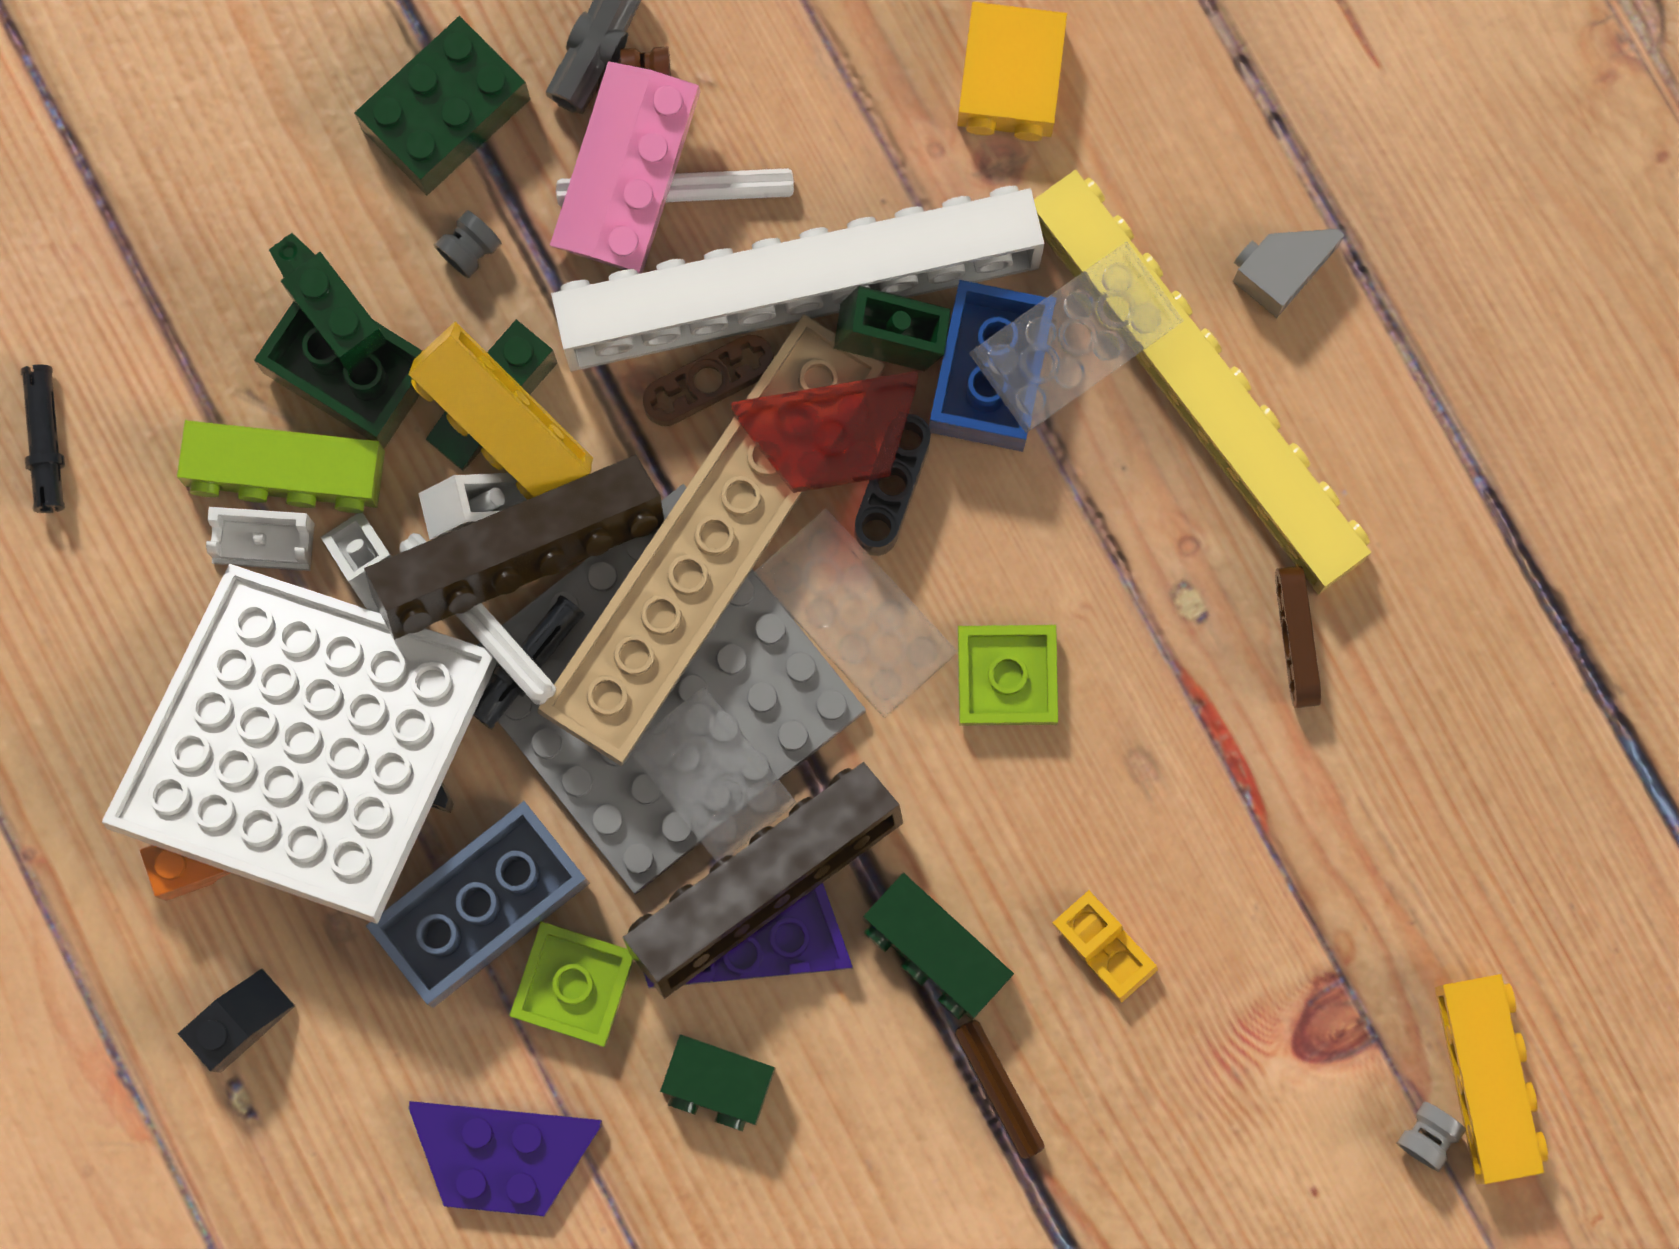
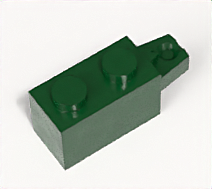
[269,233,386,371]

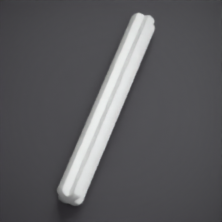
[556,168,794,207]
[399,533,556,705]

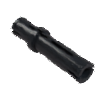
[21,365,65,513]
[473,595,585,730]

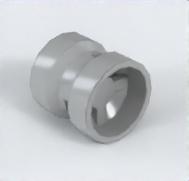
[1397,1102,1466,1171]

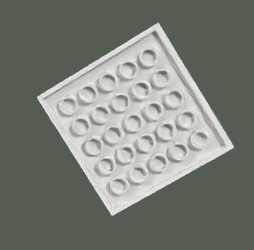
[102,564,497,924]

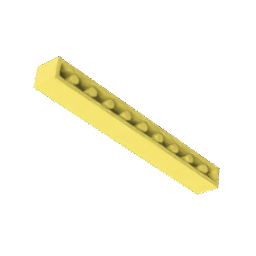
[1034,169,1371,595]

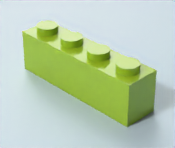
[177,420,385,513]

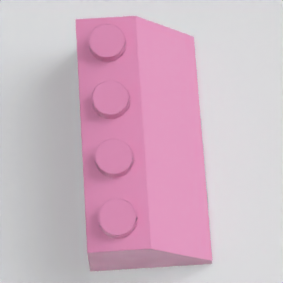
[550,61,700,274]

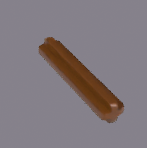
[955,1020,1045,1159]

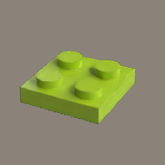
[958,625,1058,726]
[509,921,634,1047]

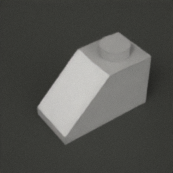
[1233,229,1344,318]

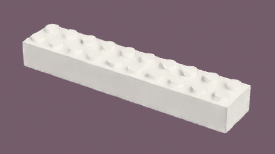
[551,186,1044,372]

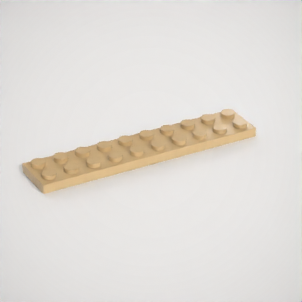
[538,314,885,766]

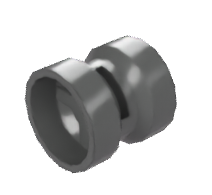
[434,210,502,278]

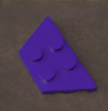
[409,1101,602,1216]

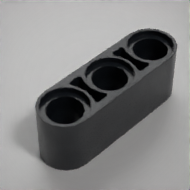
[854,414,931,556]

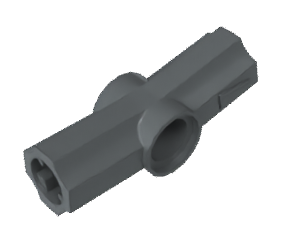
[546,0,641,114]

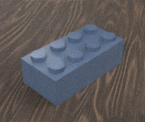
[366,801,590,1007]

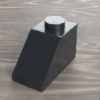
[178,969,295,1073]

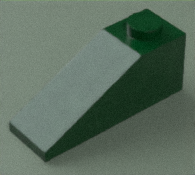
[426,319,558,471]

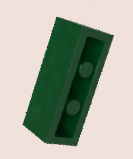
[863,872,1014,1020]

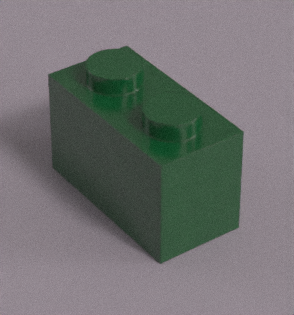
[834,286,951,371]
[660,1034,776,1131]

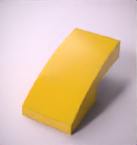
[1052,890,1158,1003]

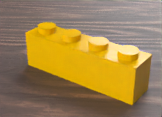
[408,321,593,500]
[1435,974,1548,1184]

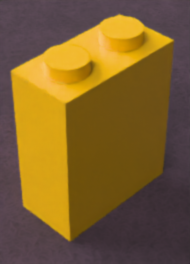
[957,2,1067,141]

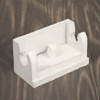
[206,507,315,571]

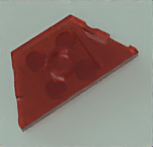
[731,371,918,493]

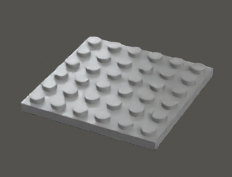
[477,484,866,895]

